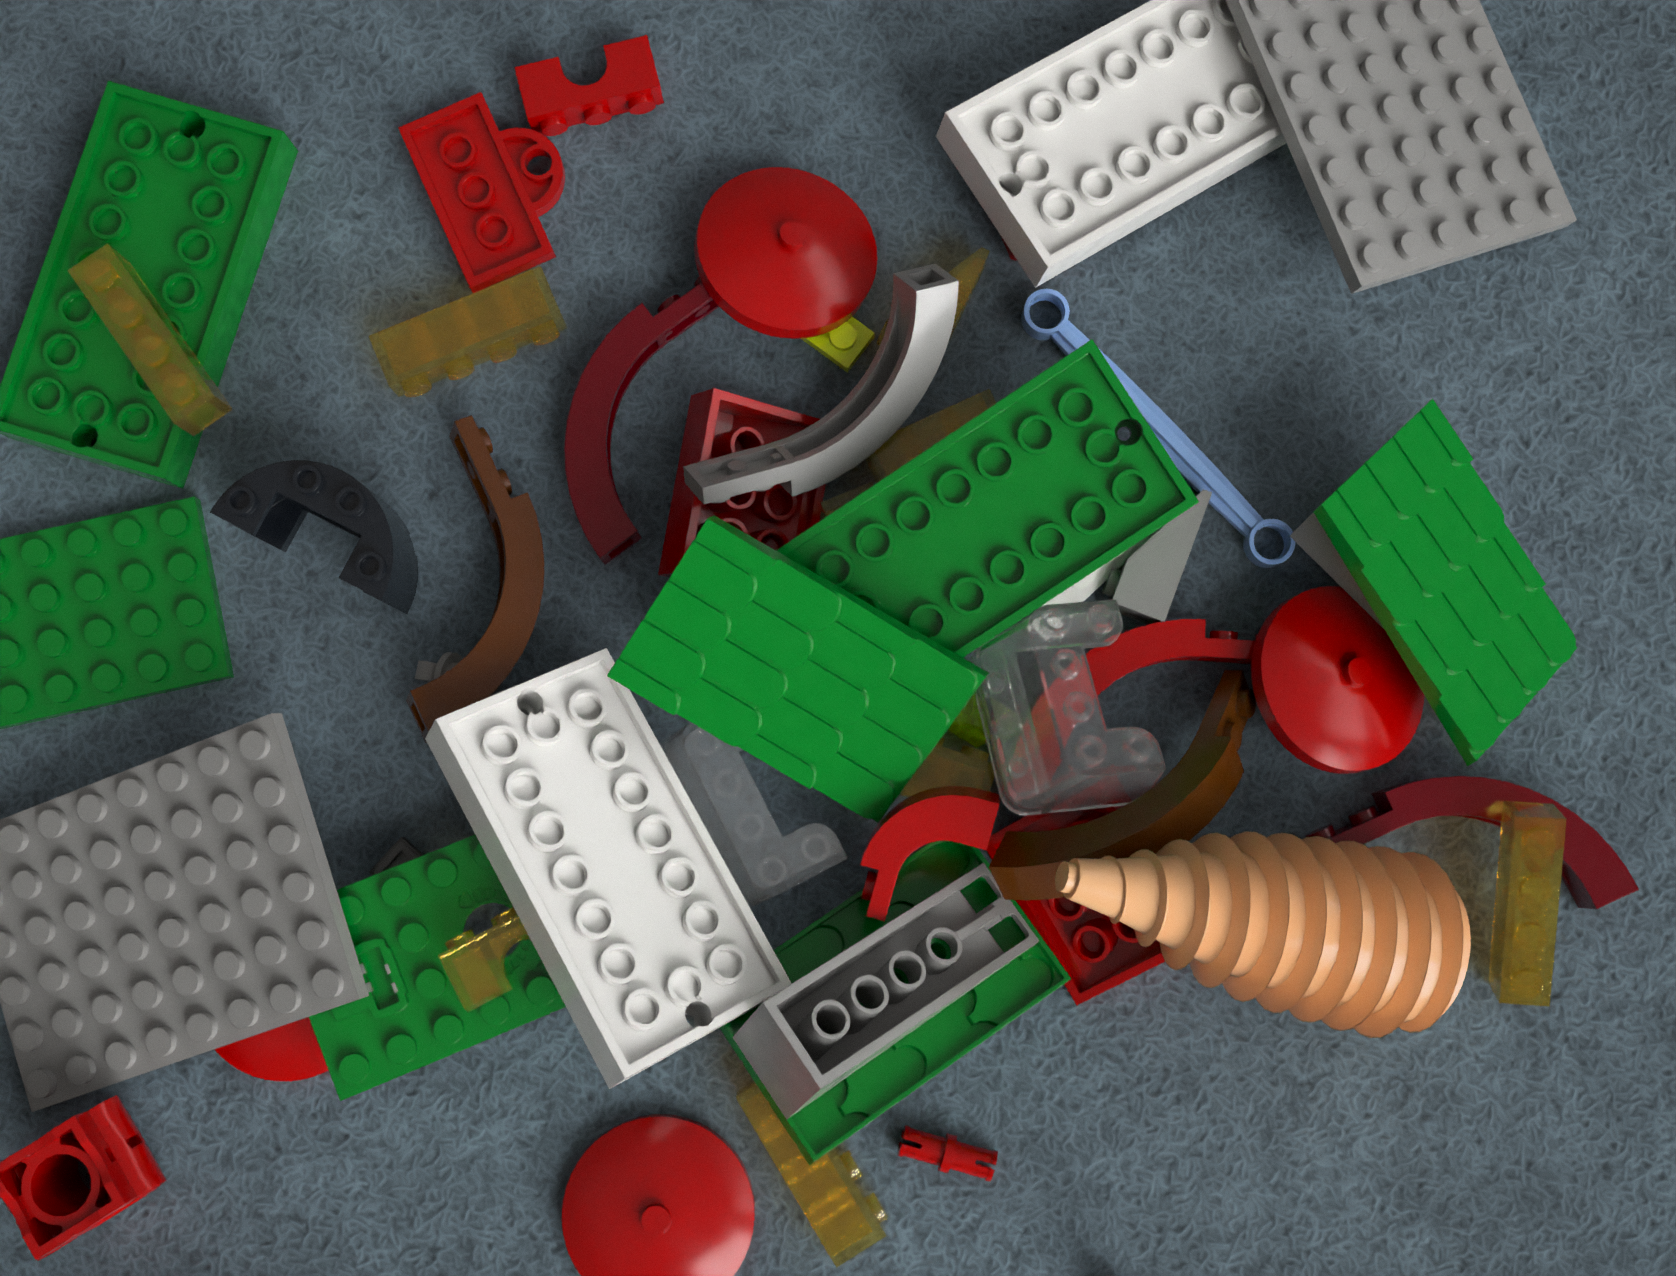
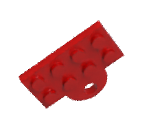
[398,92,565,293]

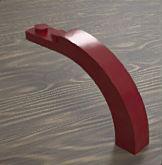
[565,277,719,565]
[1305,776,1639,909]

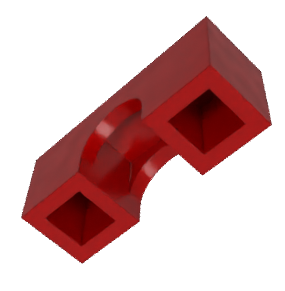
[514,35,664,136]

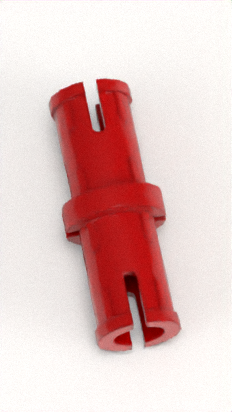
[897,1125,998,1182]

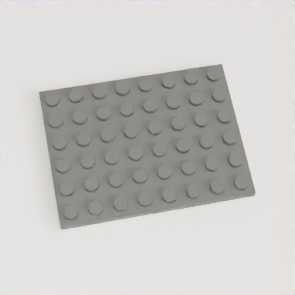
[1225,0,1577,294]
[0,713,369,1112]

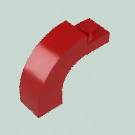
[860,786,1000,921]

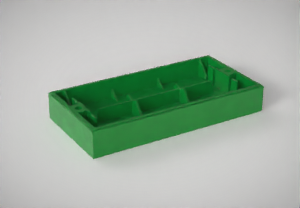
[0,81,298,489]
[776,339,1199,658]

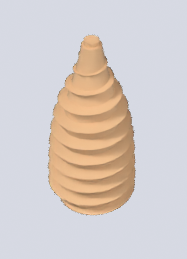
[1055,831,1471,1038]

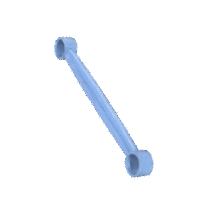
[1021,289,1295,568]

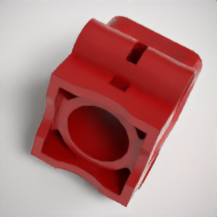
[0,1095,167,1261]

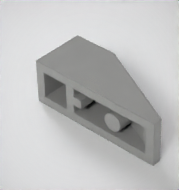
[1102,489,1212,625]

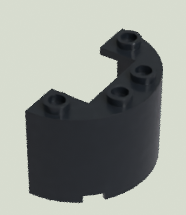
[210,460,418,614]

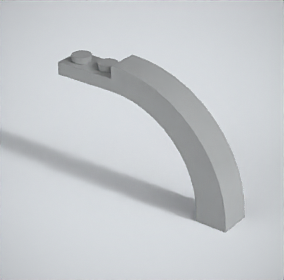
[683,264,959,504]

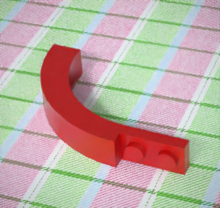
[1004,619,1258,800]

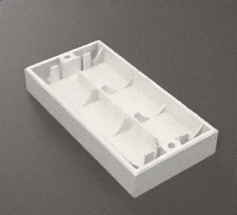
[936,0,1286,288]
[425,648,792,1089]

